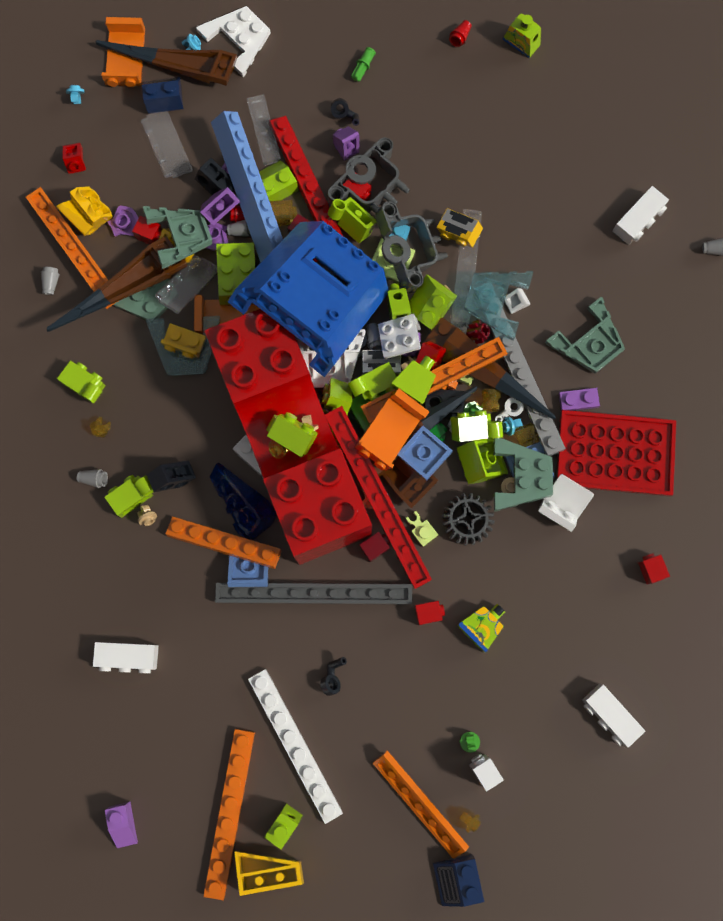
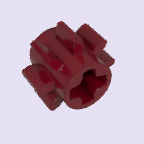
[466,320,490,344]

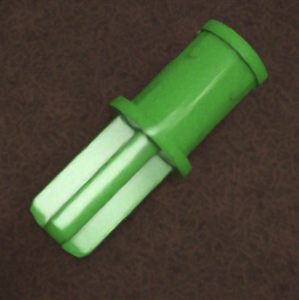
[351,47,376,82]

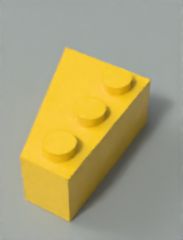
[234,851,304,896]

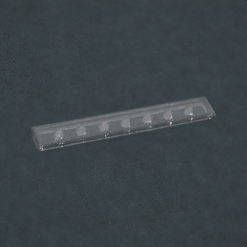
[451,209,482,334]

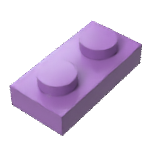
[558,388,600,411]

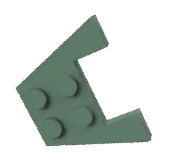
[143,206,212,269]
[114,279,179,323]
[545,297,625,374]
[493,438,553,512]

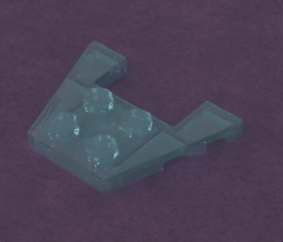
[464,271,533,340]
[146,316,221,375]

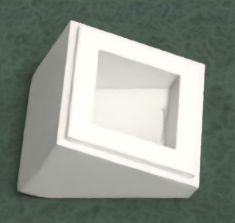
[503,288,530,314]

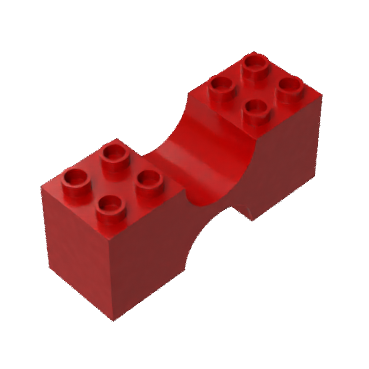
[204,309,372,565]

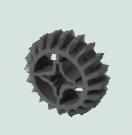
[442,493,495,546]

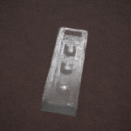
[247,94,281,165]

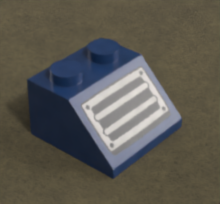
[142,77,183,114]
[433,854,485,907]

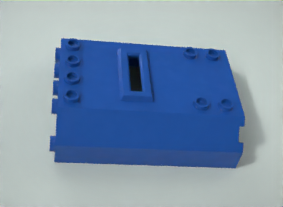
[228,221,389,377]

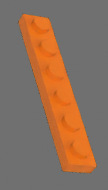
[165,517,282,569]
[372,751,469,859]

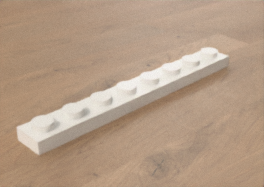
[248,669,343,824]

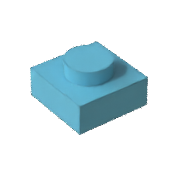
[389,225,411,241]

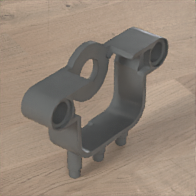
[327,137,410,214]
[375,201,448,293]

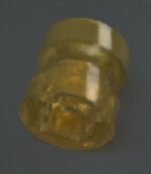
[481,389,501,412]

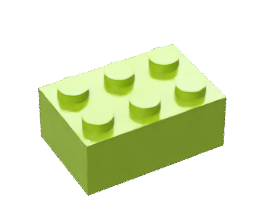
[216,243,255,305]

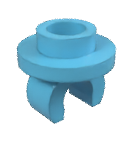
[182,34,201,50]
[66,85,85,104]
[502,417,523,436]

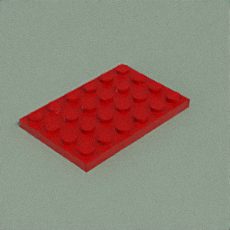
[556,410,676,496]

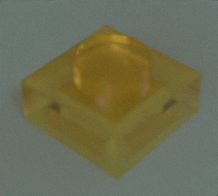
[515,423,539,447]

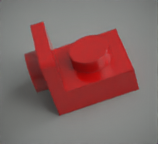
[63,143,86,174]

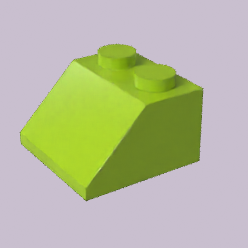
[259,160,298,205]
[409,274,457,330]
[457,438,508,484]

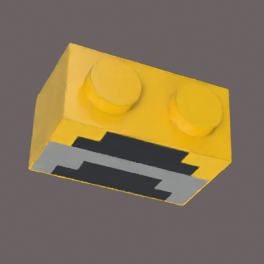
[437,208,483,248]

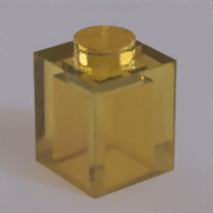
[270,200,297,226]

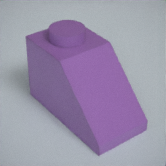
[333,126,359,160]
[200,187,240,225]
[105,802,138,848]

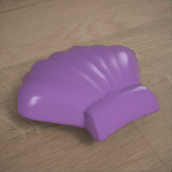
[107,205,139,237]
[206,223,228,251]

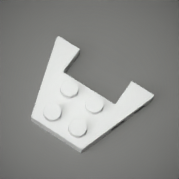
[196,6,271,77]
[294,329,365,388]

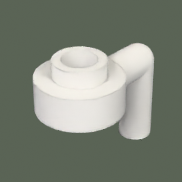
[495,397,524,421]

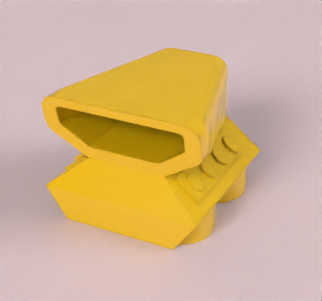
[56,187,112,236]

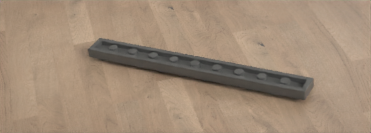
[215,583,412,604]

